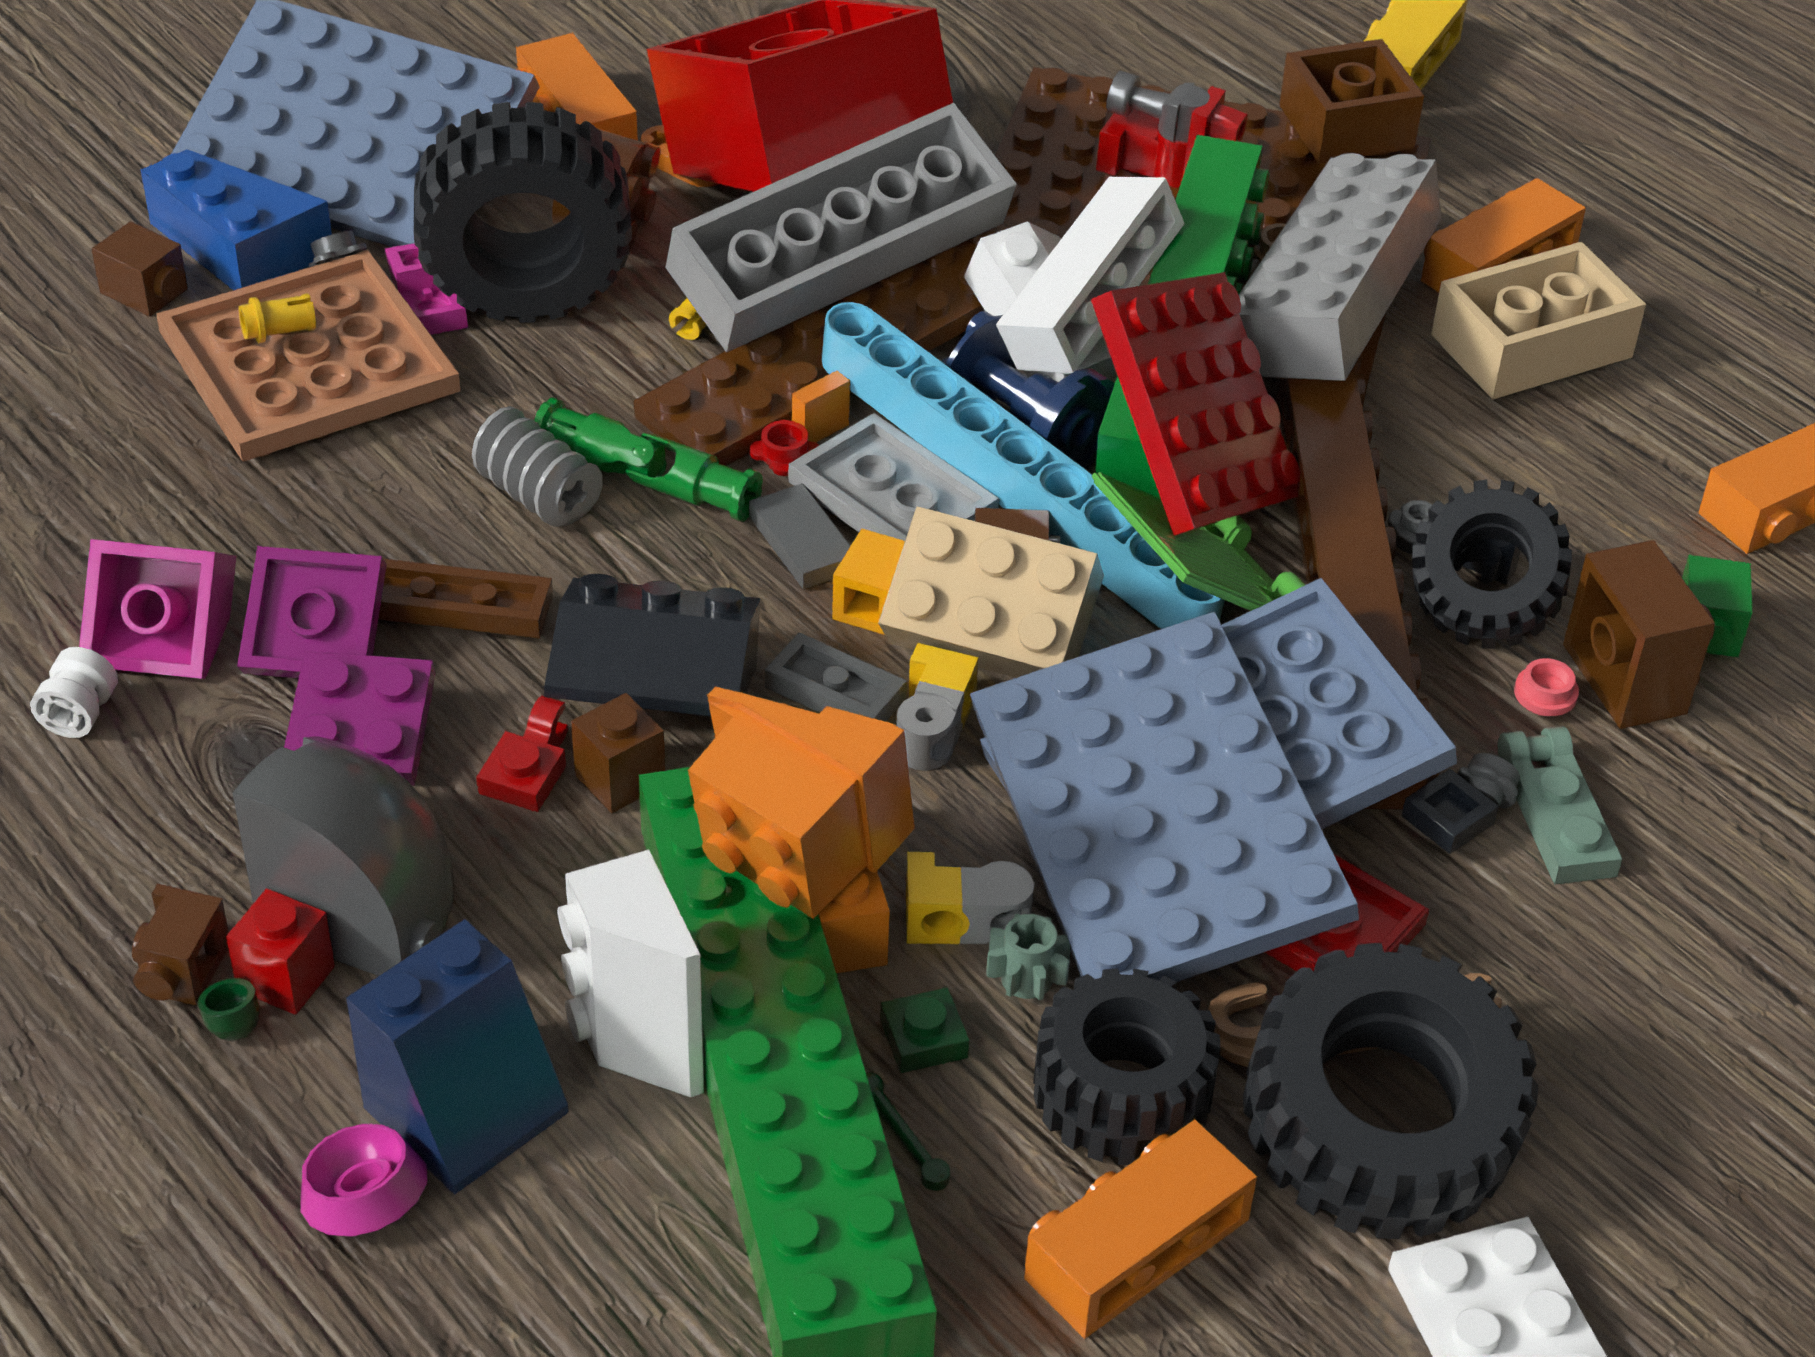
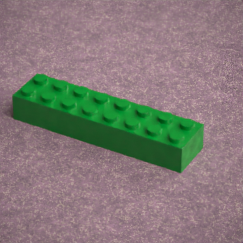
[1096,135,1269,498]

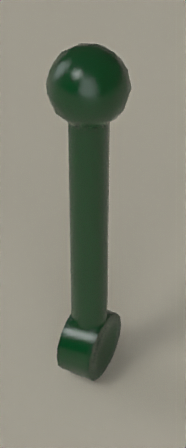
[866,1072,950,1191]

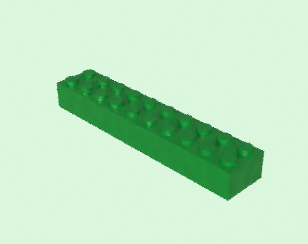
[639,767,937,1357]

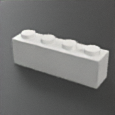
[996,177,1185,374]

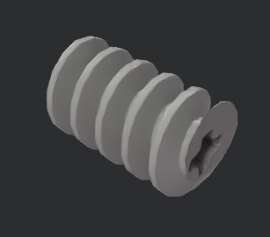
[472,406,603,527]

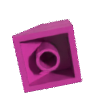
[79,539,237,679]

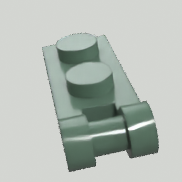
[1498,726,1622,885]

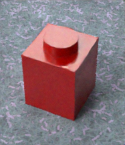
[226,888,335,1015]

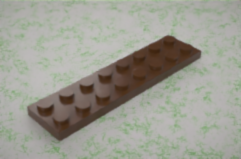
[633,224,1008,466]

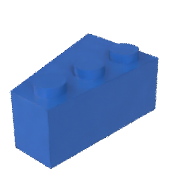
[141,149,332,290]

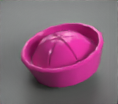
[301,1124,427,1237]

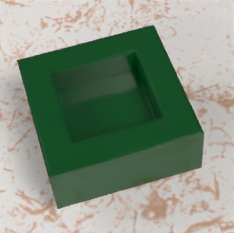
[880,987,969,1073]

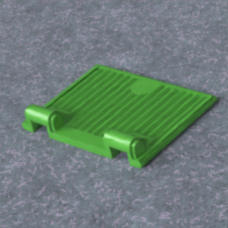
[1091,472,1305,611]

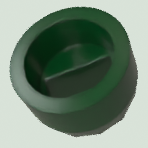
[198,978,260,1042]

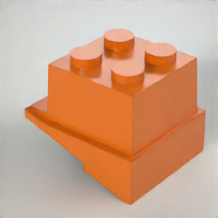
[688,686,915,918]

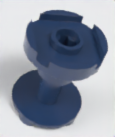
[941,311,1115,470]

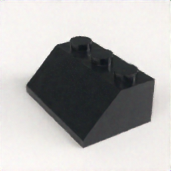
[544,574,761,716]

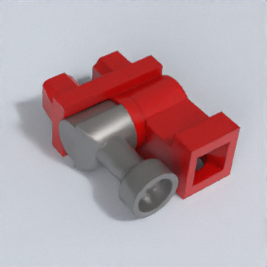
[1096,70,1248,188]

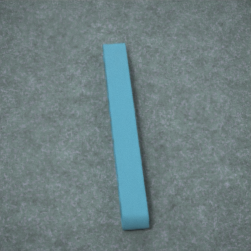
[822,302,1225,629]

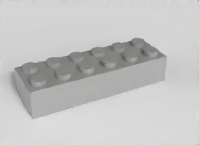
[665,103,1017,353]
[1239,153,1441,381]

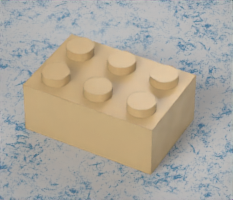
[1431,242,1646,400]
[878,506,1104,678]

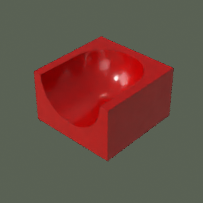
[647,0,953,192]

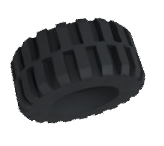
[413,102,632,323]
[1243,943,1539,1239]

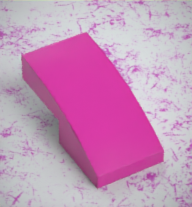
[385,243,468,335]

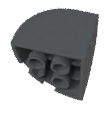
[232,736,455,976]

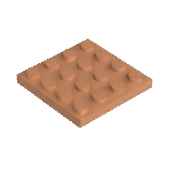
[156,250,461,462]

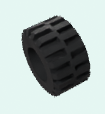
[1412,479,1572,649]
[1033,968,1221,1165]

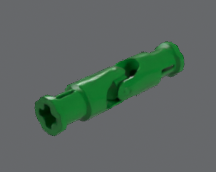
[534,397,763,522]

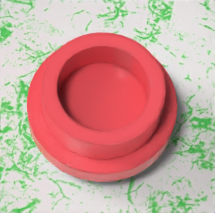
[1514,658,1579,716]

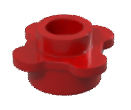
[750,420,819,476]

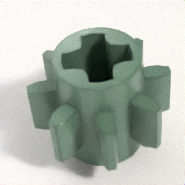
[986,913,1071,1000]

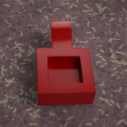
[476,695,568,812]

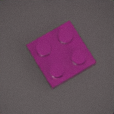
[237,546,387,678]
[284,651,436,786]

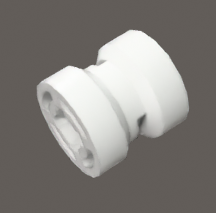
[30,647,118,738]

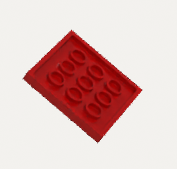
[1091,272,1300,536]

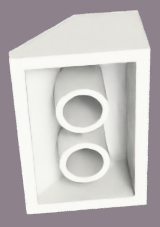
[964,221,1117,382]
[558,850,704,1097]

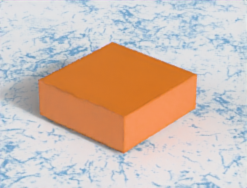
[792,371,850,442]

